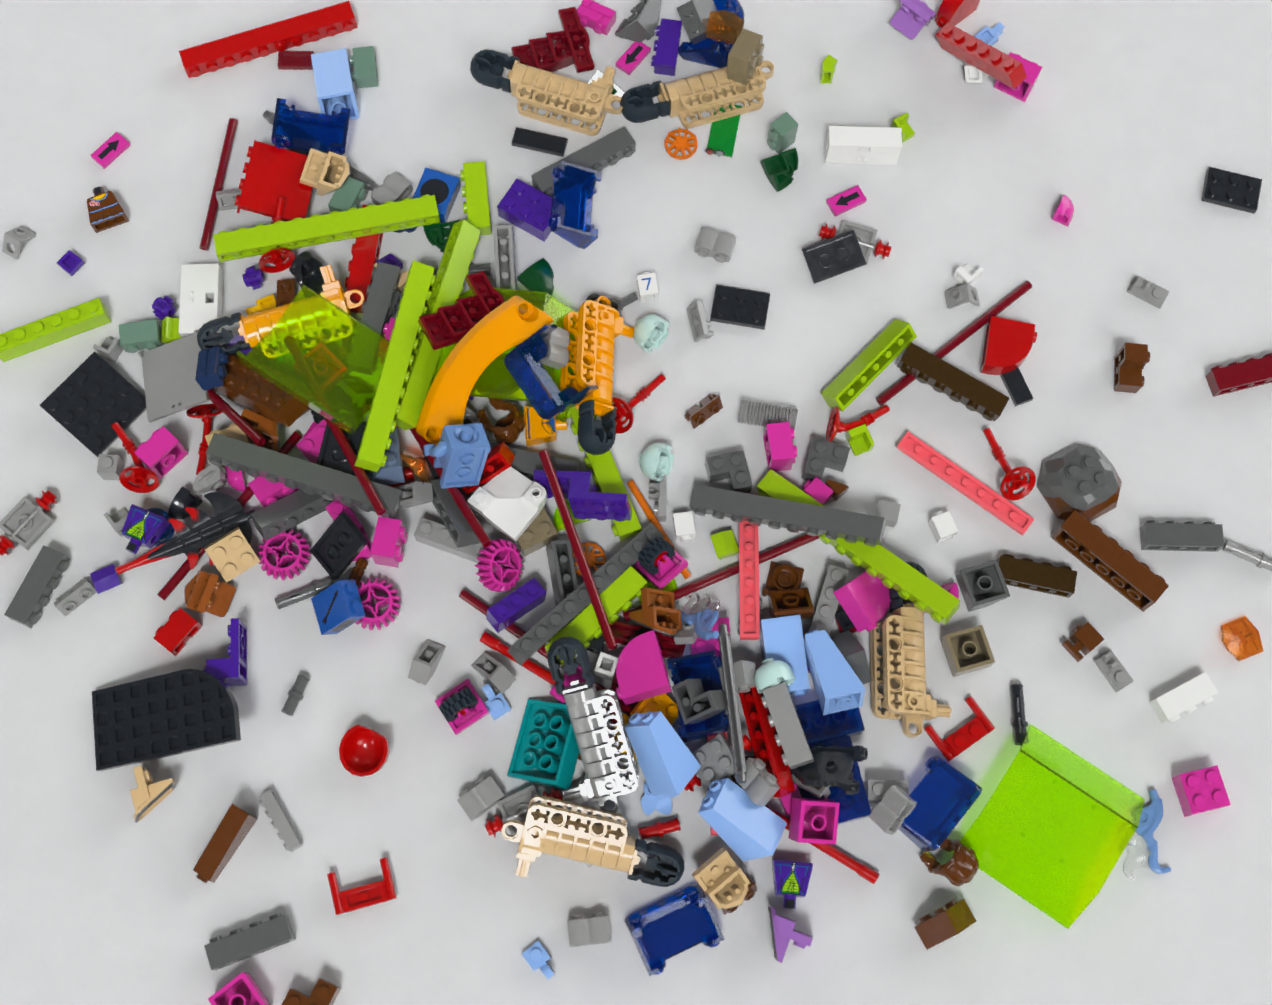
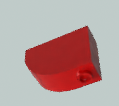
[935,0,980,28]
[980,316,1037,375]

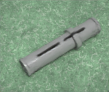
[1222,539,1272,571]

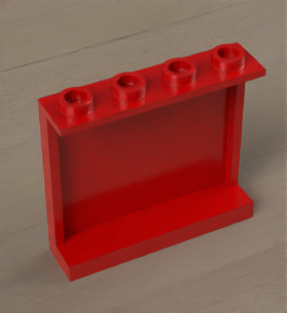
[234,140,313,221]

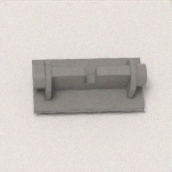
[54,578,97,617]

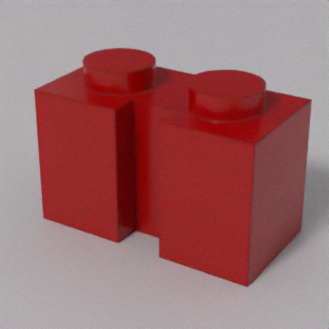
[153,608,202,656]

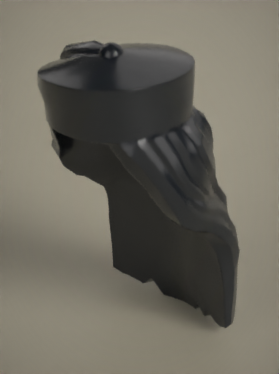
[289,251,324,298]

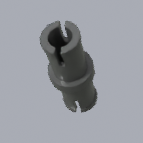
[281,675,310,716]

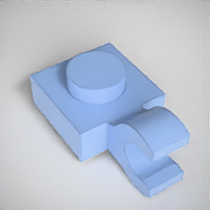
[974,22,1005,46]
[482,683,511,721]
[522,941,555,979]

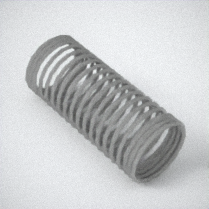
[738,400,798,430]

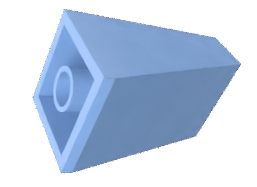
[311,48,360,124]
[759,615,810,697]
[804,630,865,715]
[624,711,701,796]
[698,778,787,861]

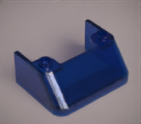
[504,324,599,419]

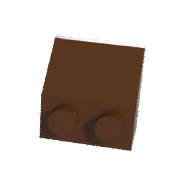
[769,588,814,620]

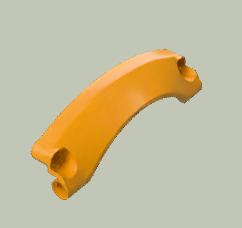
[416,296,554,446]

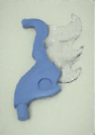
[681,592,720,640]
[1117,789,1171,880]

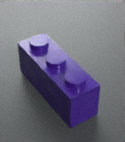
[651,18,682,76]
[486,577,546,633]

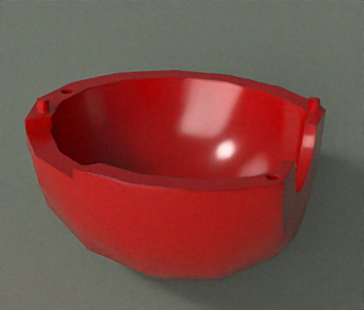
[339,725,390,777]

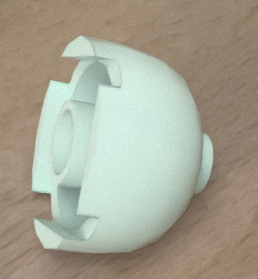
[633,315,670,353]
[639,443,674,482]
[754,658,796,694]

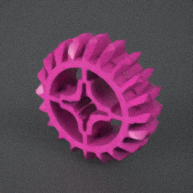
[257,529,311,581]
[475,539,524,592]
[355,578,401,630]

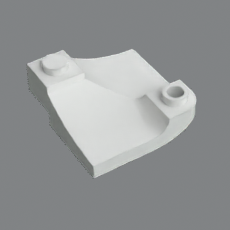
[467,467,547,542]

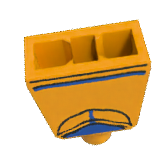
[524,406,567,447]

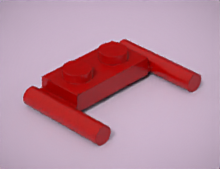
[924,696,995,762]
[327,858,397,915]

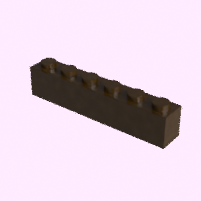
[897,342,1009,421]

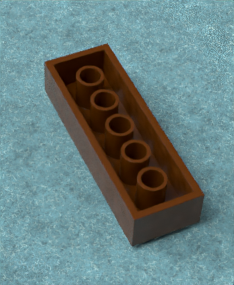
[213,354,315,427]
[1051,510,1169,612]

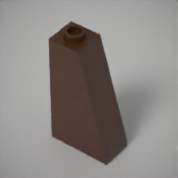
[193,804,257,883]

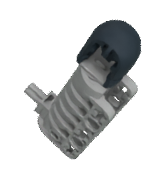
[547,637,639,813]

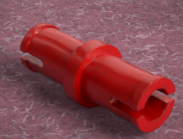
[638,818,681,840]

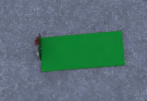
[705,105,742,157]

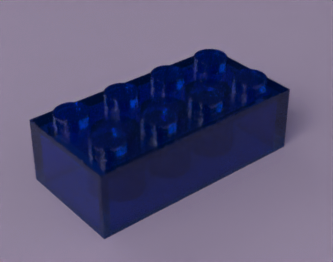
[795,700,865,747]

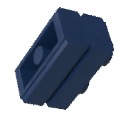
[195,346,229,391]

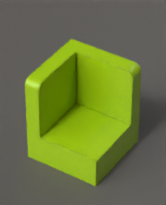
[891,112,915,143]
[846,424,874,456]

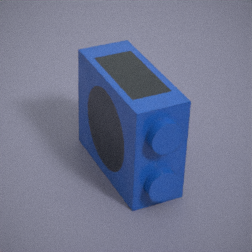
[412,167,461,223]
[311,579,365,635]

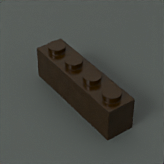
[997,554,1077,598]

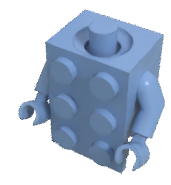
[424,423,491,489]

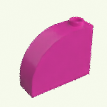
[833,571,890,633]
[616,630,672,705]

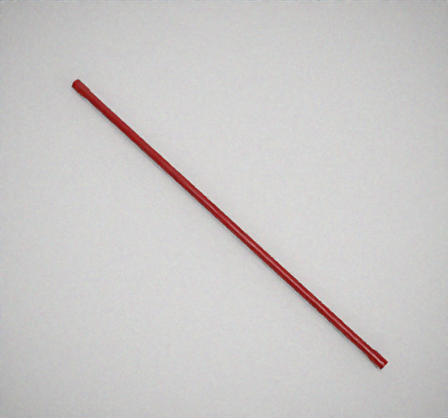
[480,631,880,884]

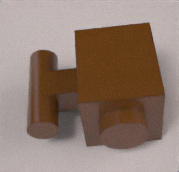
[1062,622,1104,662]

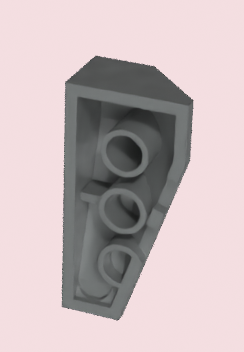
[615,0,662,43]

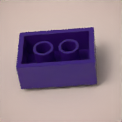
[497,178,564,242]

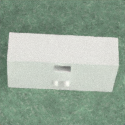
[825,126,902,165]
[179,263,224,338]

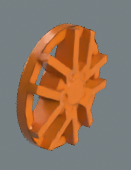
[664,127,698,160]
[572,542,606,577]

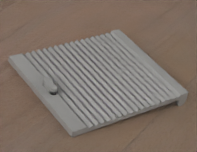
[138,330,209,423]

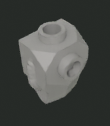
[193,464,226,496]

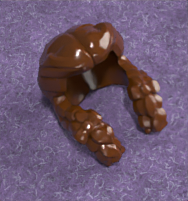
[477,393,525,443]
[919,834,979,887]

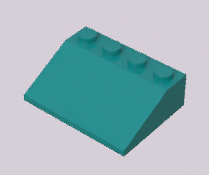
[507,699,579,790]

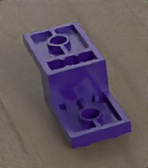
[533,470,632,521]
[203,618,247,686]

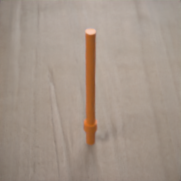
[627,480,691,579]

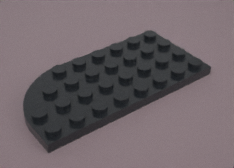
[92,669,241,771]

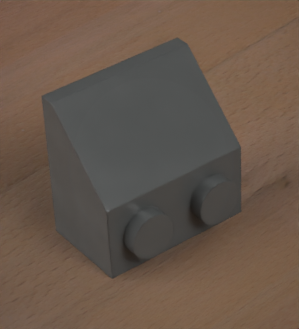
[676,0,725,45]
[956,560,1010,612]

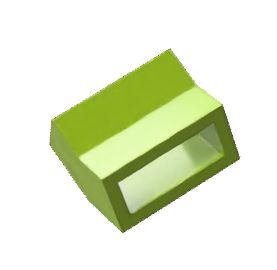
[820,54,838,84]
[161,316,181,343]
[710,530,739,560]

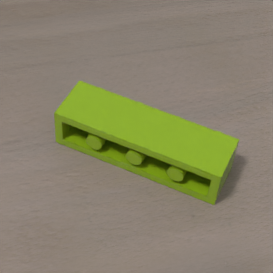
[460,161,492,236]

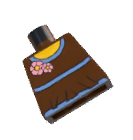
[87,187,129,233]

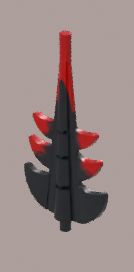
[115,492,255,575]

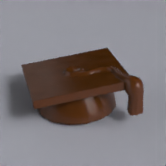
[761,562,804,597]

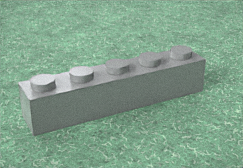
[259,790,303,852]

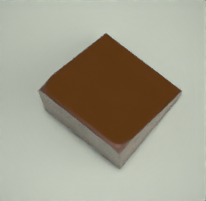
[825,479,849,501]

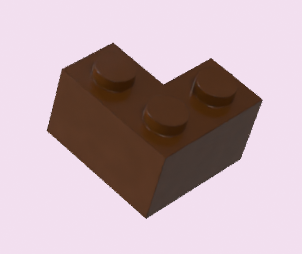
[1114,343,1150,393]
[914,899,977,949]
[282,978,341,1005]

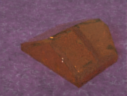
[705,10,744,44]
[400,449,429,483]
[1221,616,1263,661]

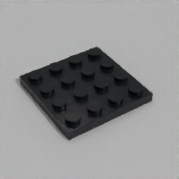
[39,351,147,458]

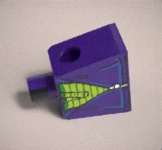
[122,504,170,554]
[772,860,813,909]

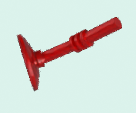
[258,197,295,273]
[612,374,666,434]
[186,404,222,475]
[826,405,890,442]
[112,422,159,493]
[983,427,1036,501]

